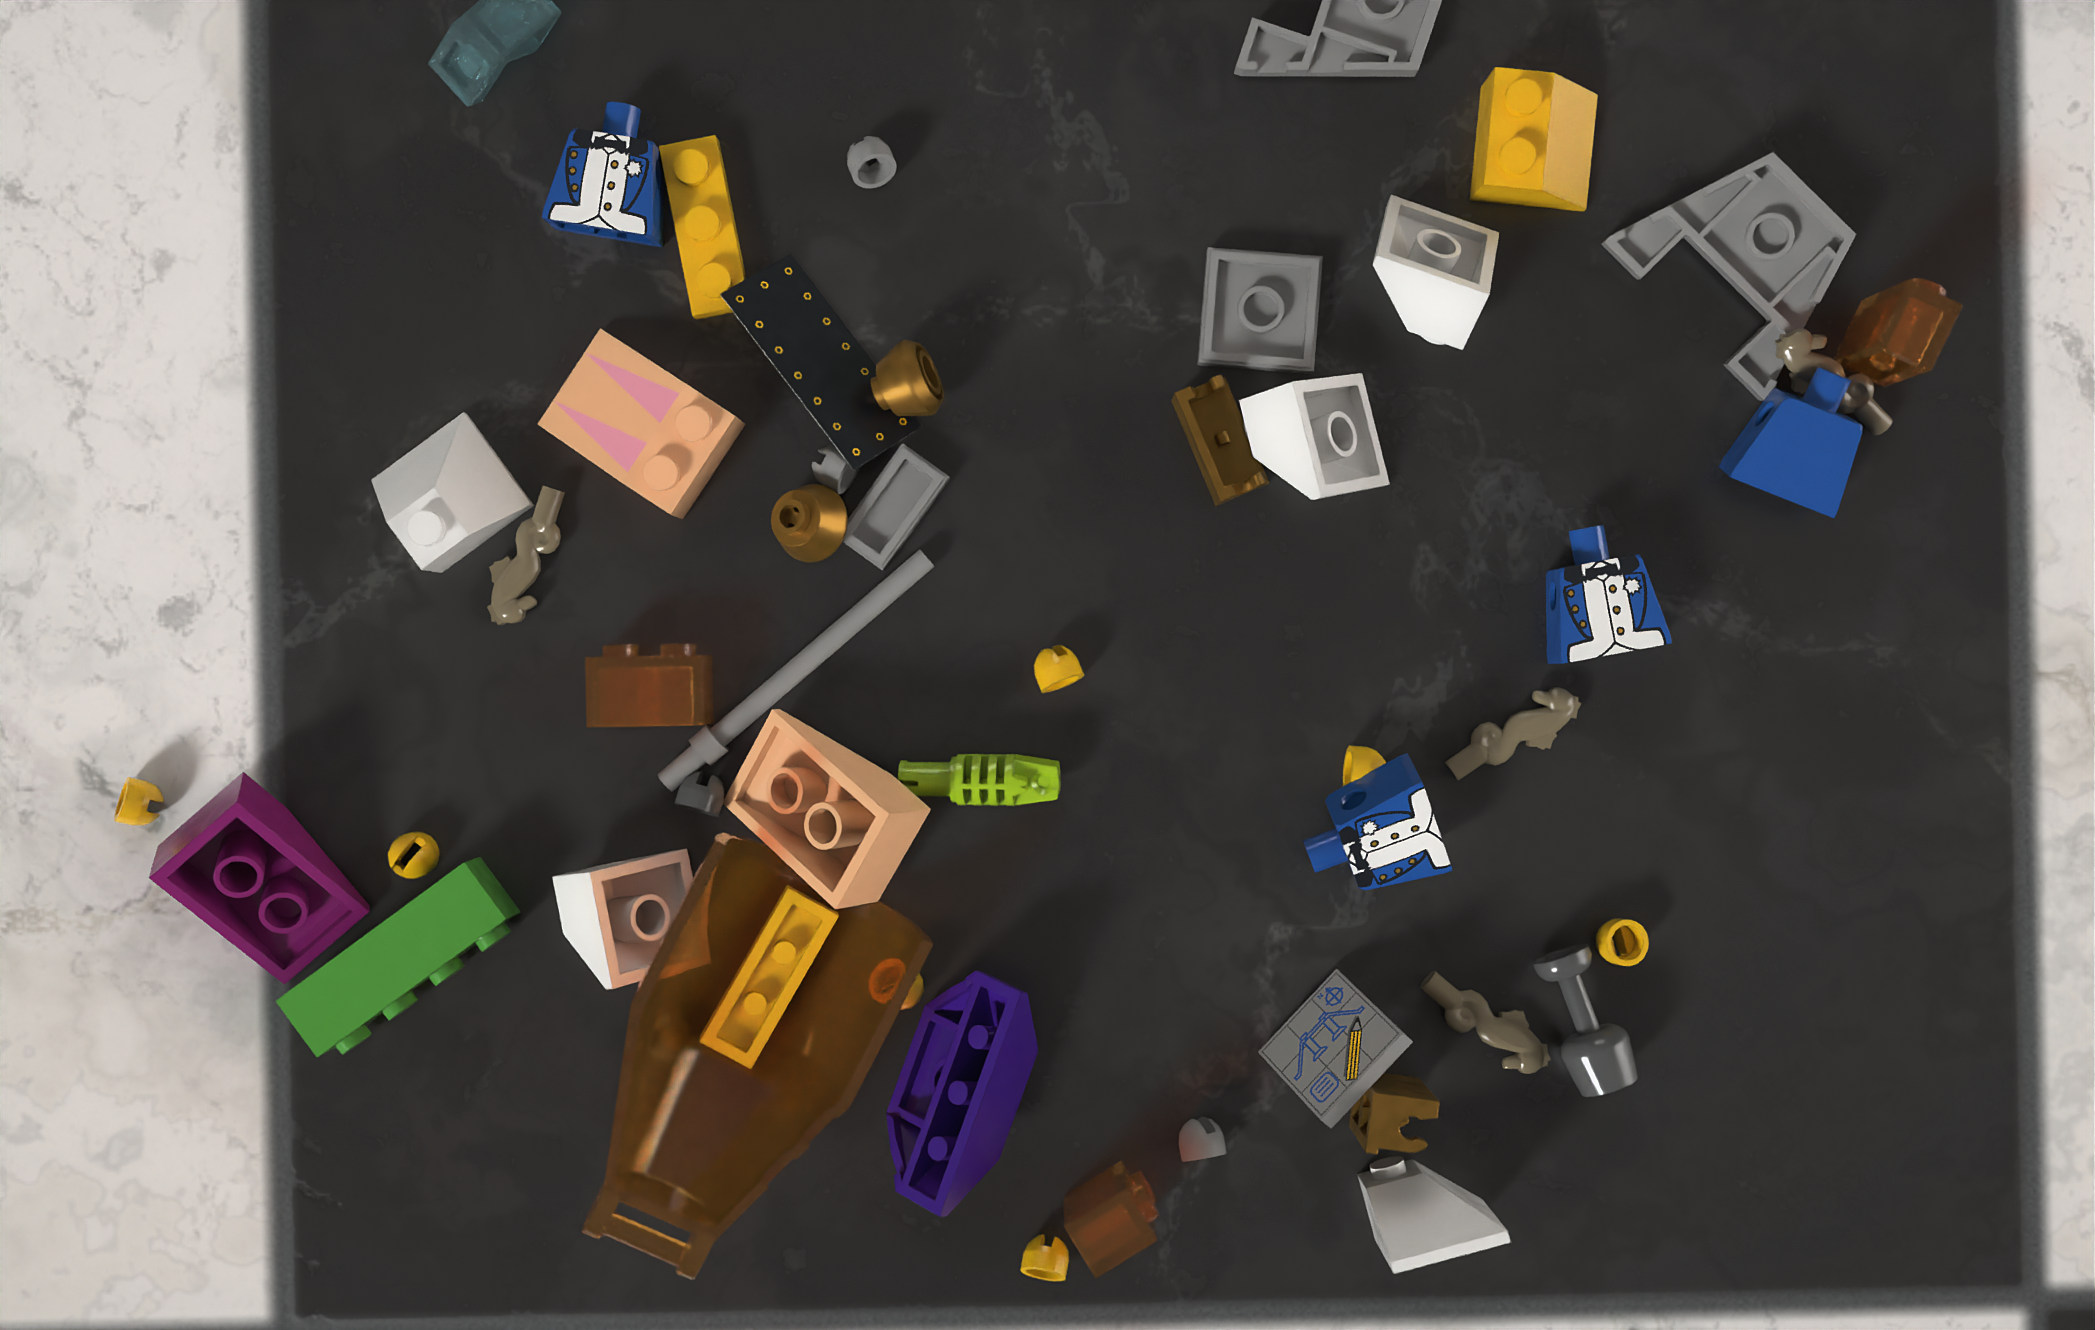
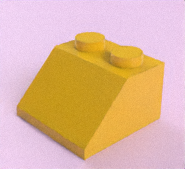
[1470,67,1598,212]

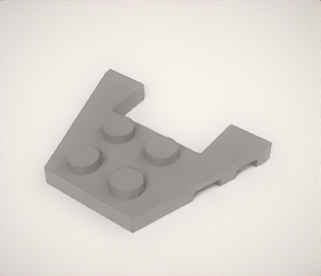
[1234,0,1442,77]
[1601,152,1856,401]

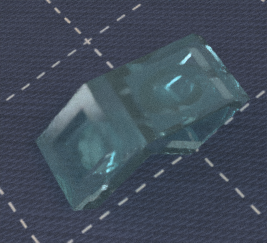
[428,0,562,107]

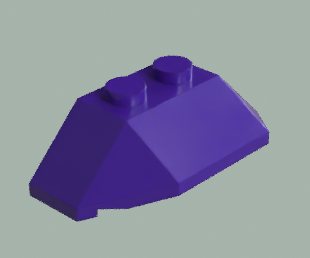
[886,971,1038,1217]

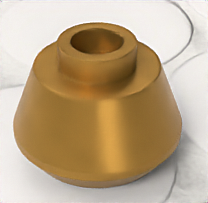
[871,340,944,416]
[771,484,848,563]

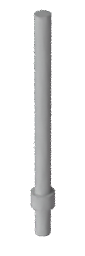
[657,549,935,792]

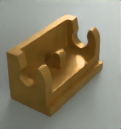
[1171,375,1269,506]
[1349,1073,1440,1154]

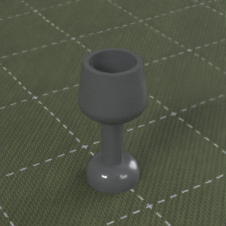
[1533,944,1638,1097]

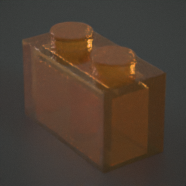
[1834,278,1963,387]
[585,644,713,728]
[1064,1160,1160,1278]

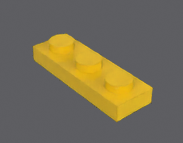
[659,135,746,320]
[700,885,839,1069]

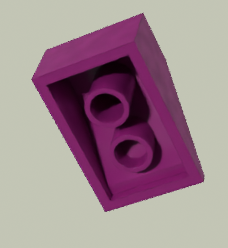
[149,772,370,985]

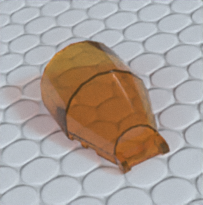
[581,832,934,1280]

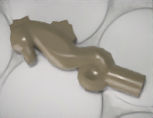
[1775,328,1893,435]
[487,486,565,625]
[1444,687,1582,781]
[1420,970,1551,1074]

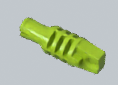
[898,754,1061,806]

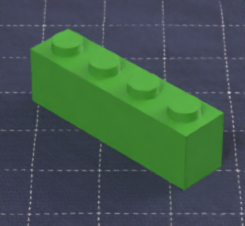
[276,857,521,1057]

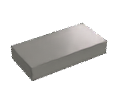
[842,443,950,571]

